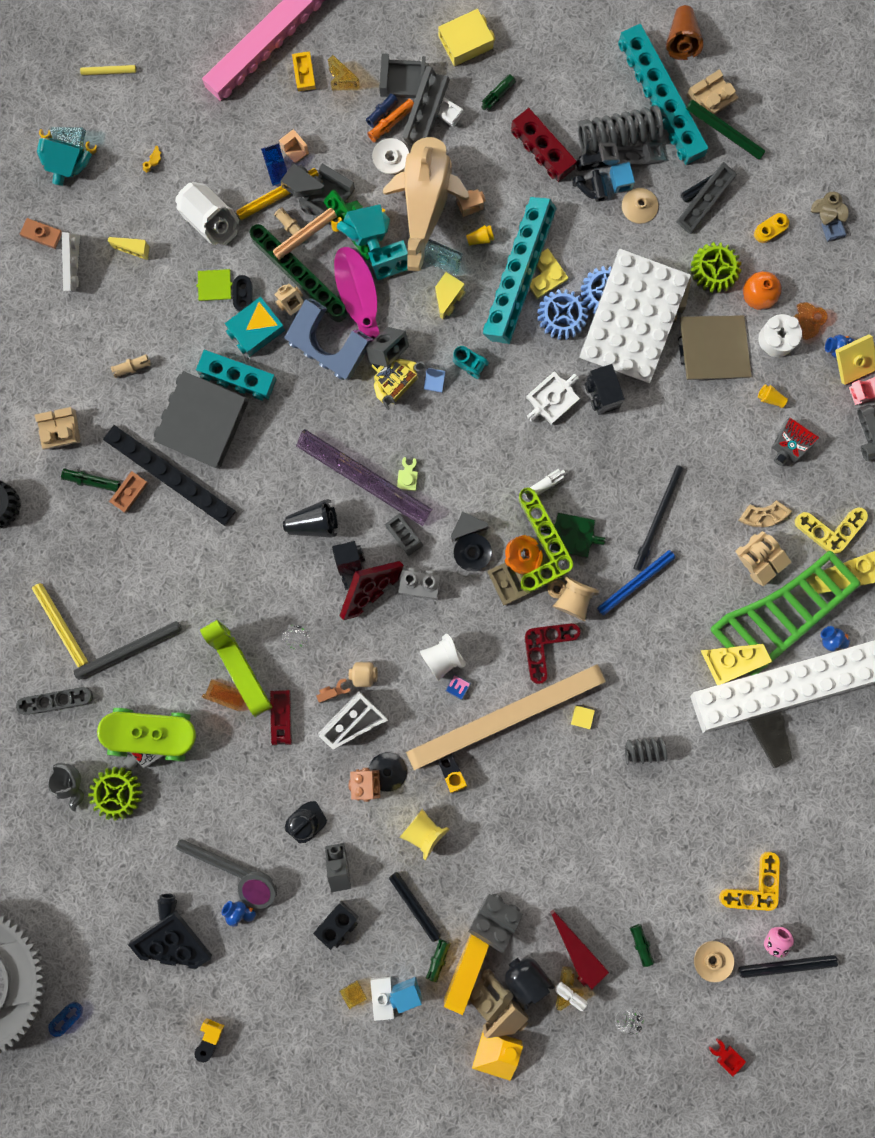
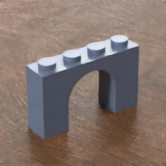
[284,298,373,380]

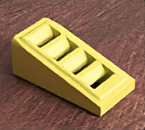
[108,237,149,260]

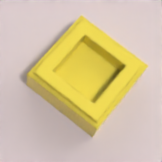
[571,706,595,729]

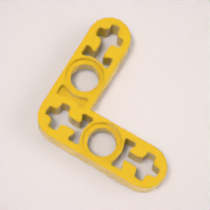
[719,851,780,911]

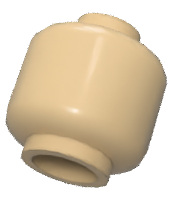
[349,662,378,687]

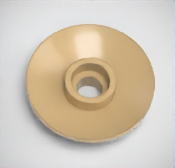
[622,188,659,224]
[694,941,734,982]

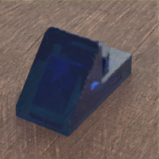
[261,143,287,186]

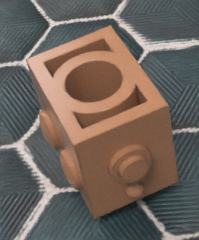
[349,768,380,802]

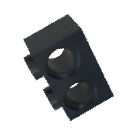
[313,901,359,950]

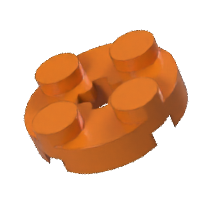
[505,535,543,574]

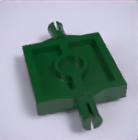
[540,513,605,558]

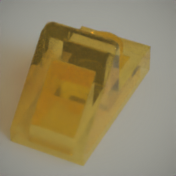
[328,55,360,91]
[555,965,584,1011]

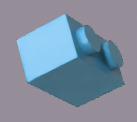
[389,977,422,1013]

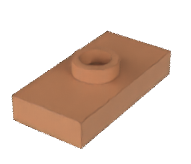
[20,218,62,249]

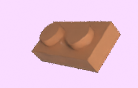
[109,471,148,513]

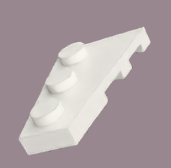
[62,232,80,291]

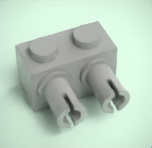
[399,568,440,600]

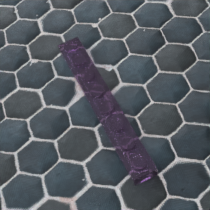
[296,429,433,526]

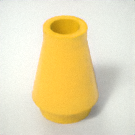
[466,225,495,246]
[758,384,788,408]

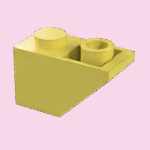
[435,272,465,319]

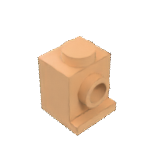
[456,189,486,217]

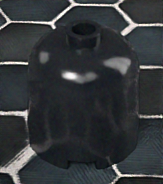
[505,957,555,1011]

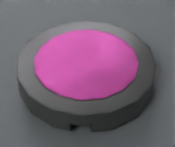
[238,871,277,909]

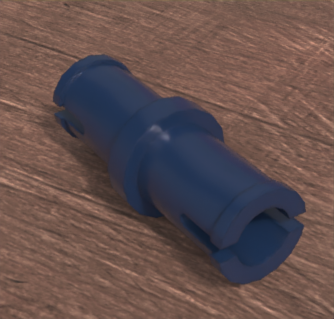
[366,94,399,128]

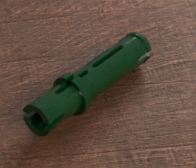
[61,468,121,492]

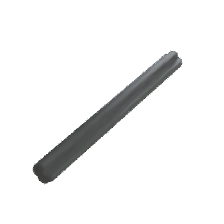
[73,621,181,680]

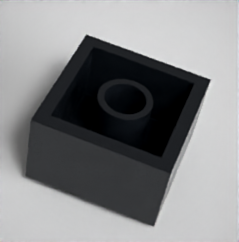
[585,364,625,415]

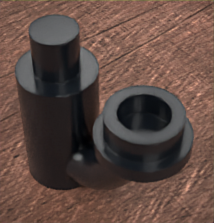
[572,170,608,202]

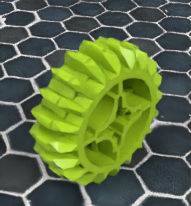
[690,242,742,293]
[88,767,143,821]

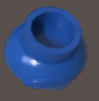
[825,334,855,358]
[820,626,850,651]
[221,901,256,927]

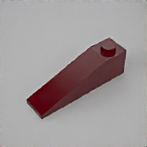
[550,909,609,989]

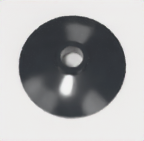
[453,533,492,572]
[369,752,407,792]

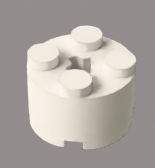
[759,314,802,357]

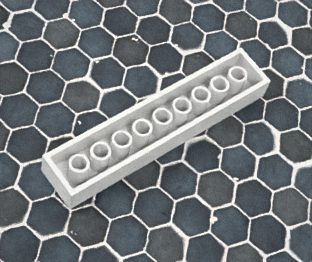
[690,640,875,733]

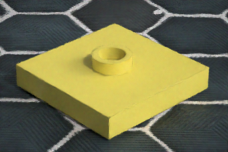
[835,335,875,385]

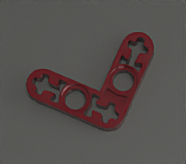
[524,623,580,684]

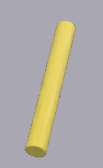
[80,65,136,75]

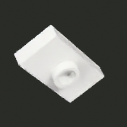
[437,97,465,127]
[370,977,394,1021]

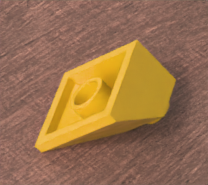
[472,1032,523,1081]

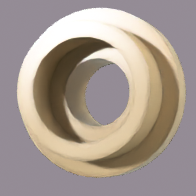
[547,579,566,599]

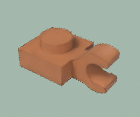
[316,679,351,703]

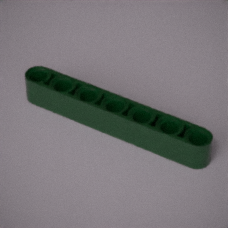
[249,224,346,322]

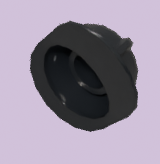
[285,801,327,843]

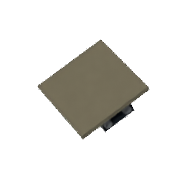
[678,315,752,380]

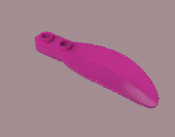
[334,247,380,339]

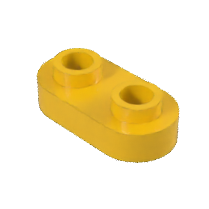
[754,213,789,243]

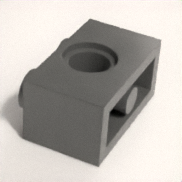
[366,327,409,367]

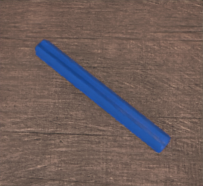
[597,550,675,615]

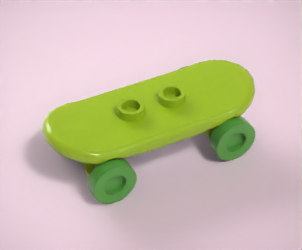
[97,708,196,762]

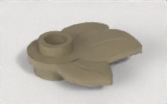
[811,192,849,225]

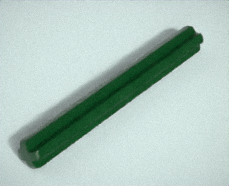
[686,100,765,159]

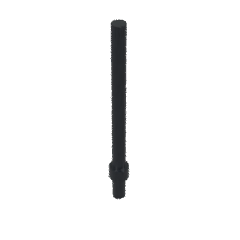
[633,465,683,571]

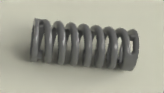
[578,105,663,155]

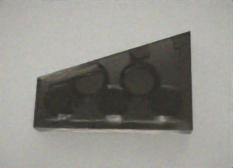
[748,711,792,768]

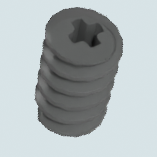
[625,737,668,765]

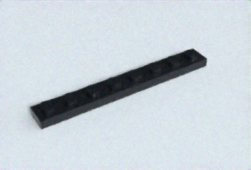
[103,425,236,526]

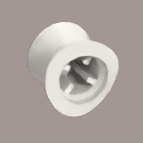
[420,634,466,681]

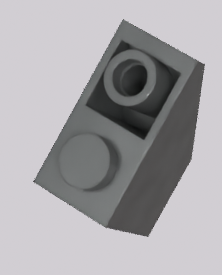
[281,163,325,198]
[325,843,351,892]

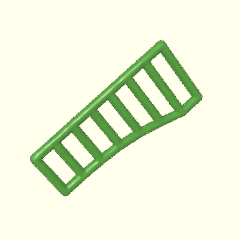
[710,551,861,676]

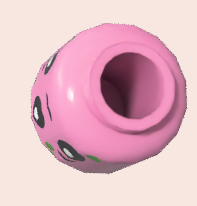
[764,927,794,958]

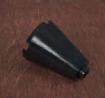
[283,499,338,538]

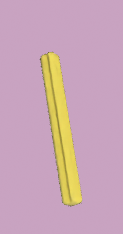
[32,583,88,667]

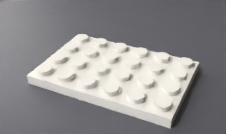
[579,249,691,383]

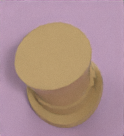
[552,576,600,621]

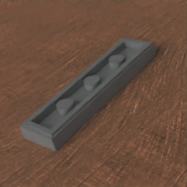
[676,162,737,234]

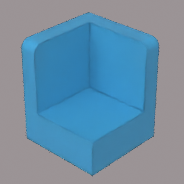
[609,162,635,194]

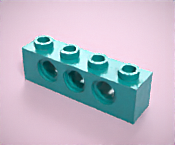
[196,350,277,401]

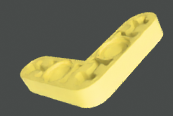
[795,507,868,554]

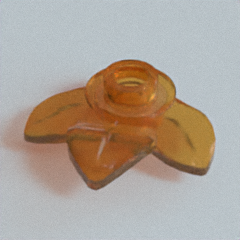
[793,302,828,340]

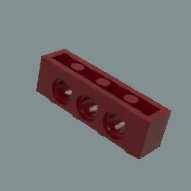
[511,108,577,182]

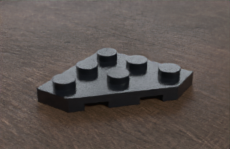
[128,910,212,969]

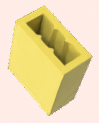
[438,9,495,67]

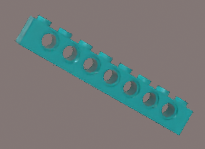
[618,23,709,165]
[483,197,557,344]

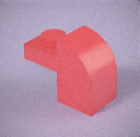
[849,377,875,405]

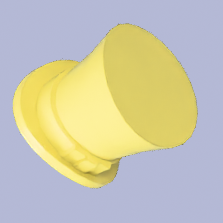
[399,808,450,861]

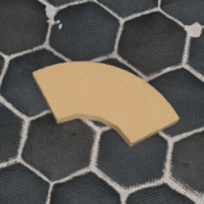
[738,500,792,528]

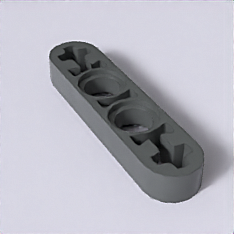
[16,687,93,715]

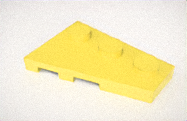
[701,644,772,685]

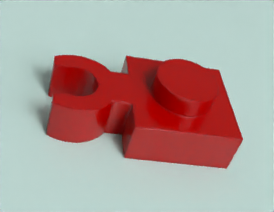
[708,1038,746,1077]

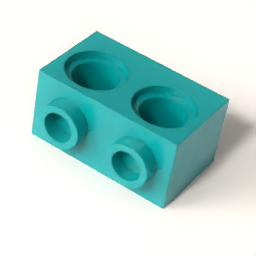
[368,240,408,280]

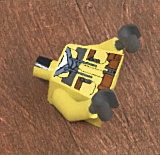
[371,359,428,410]

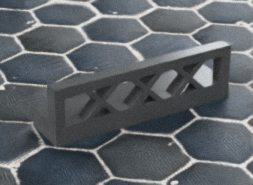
[402,66,450,146]

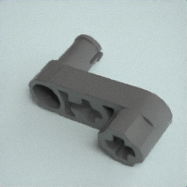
[857,405,875,461]

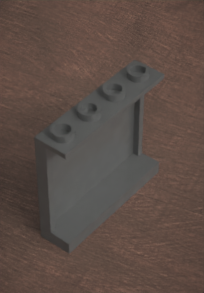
[154,371,249,469]

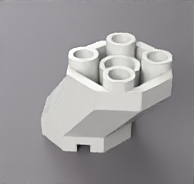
[176,182,239,245]

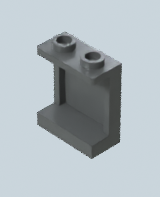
[379,53,429,98]
[299,163,355,225]

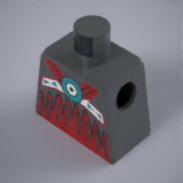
[772,417,819,466]

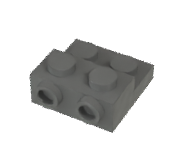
[468,894,523,953]

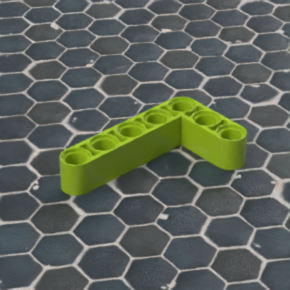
[519,487,573,593]
[200,619,272,717]

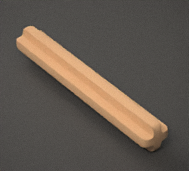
[273,208,337,259]

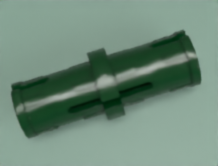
[629,924,655,967]
[426,939,451,983]

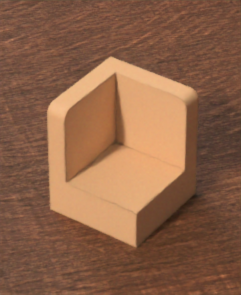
[279,129,309,163]

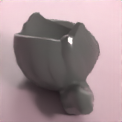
[48,763,84,811]

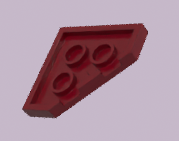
[339,561,404,621]

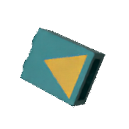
[225,297,285,357]

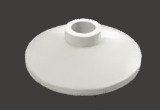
[372,138,409,174]

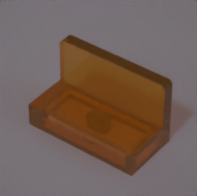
[202,679,245,711]

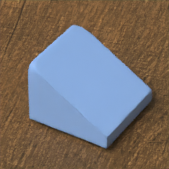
[424,368,445,393]

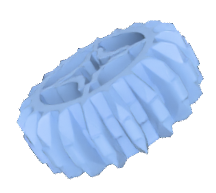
[581,266,612,314]
[537,289,588,340]

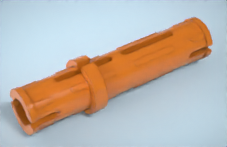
[367,98,414,142]

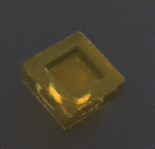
[339,980,367,1009]

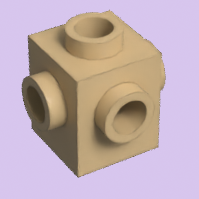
[274,284,304,316]

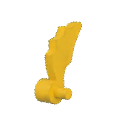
[143,146,161,173]

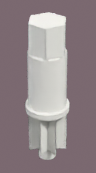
[525,469,566,501]

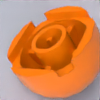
[743,271,782,310]

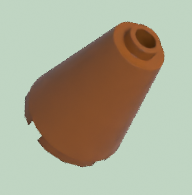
[666,5,703,60]

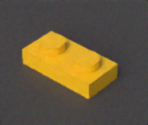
[292,51,316,92]

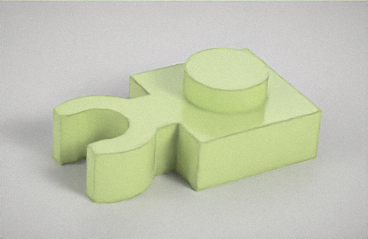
[397,457,418,491]

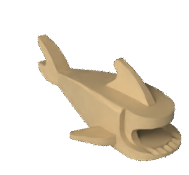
[383,137,469,271]

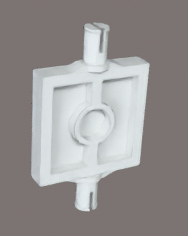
[526,371,580,425]

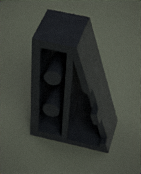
[332,541,366,590]

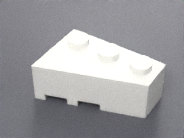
[318,691,388,749]

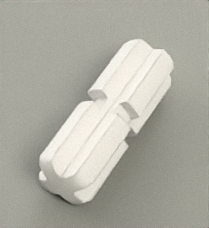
[555,982,588,1011]

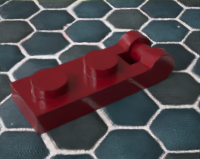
[270,690,292,745]

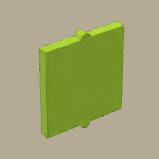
[196,269,233,301]

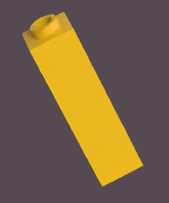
[444,933,489,1015]

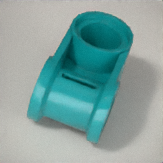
[453,346,489,379]

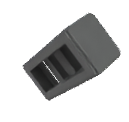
[384,513,423,556]

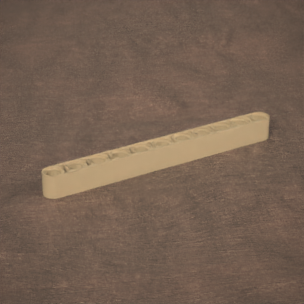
[406,664,606,770]

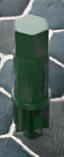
[481,74,516,110]

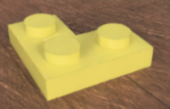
[529,248,568,299]

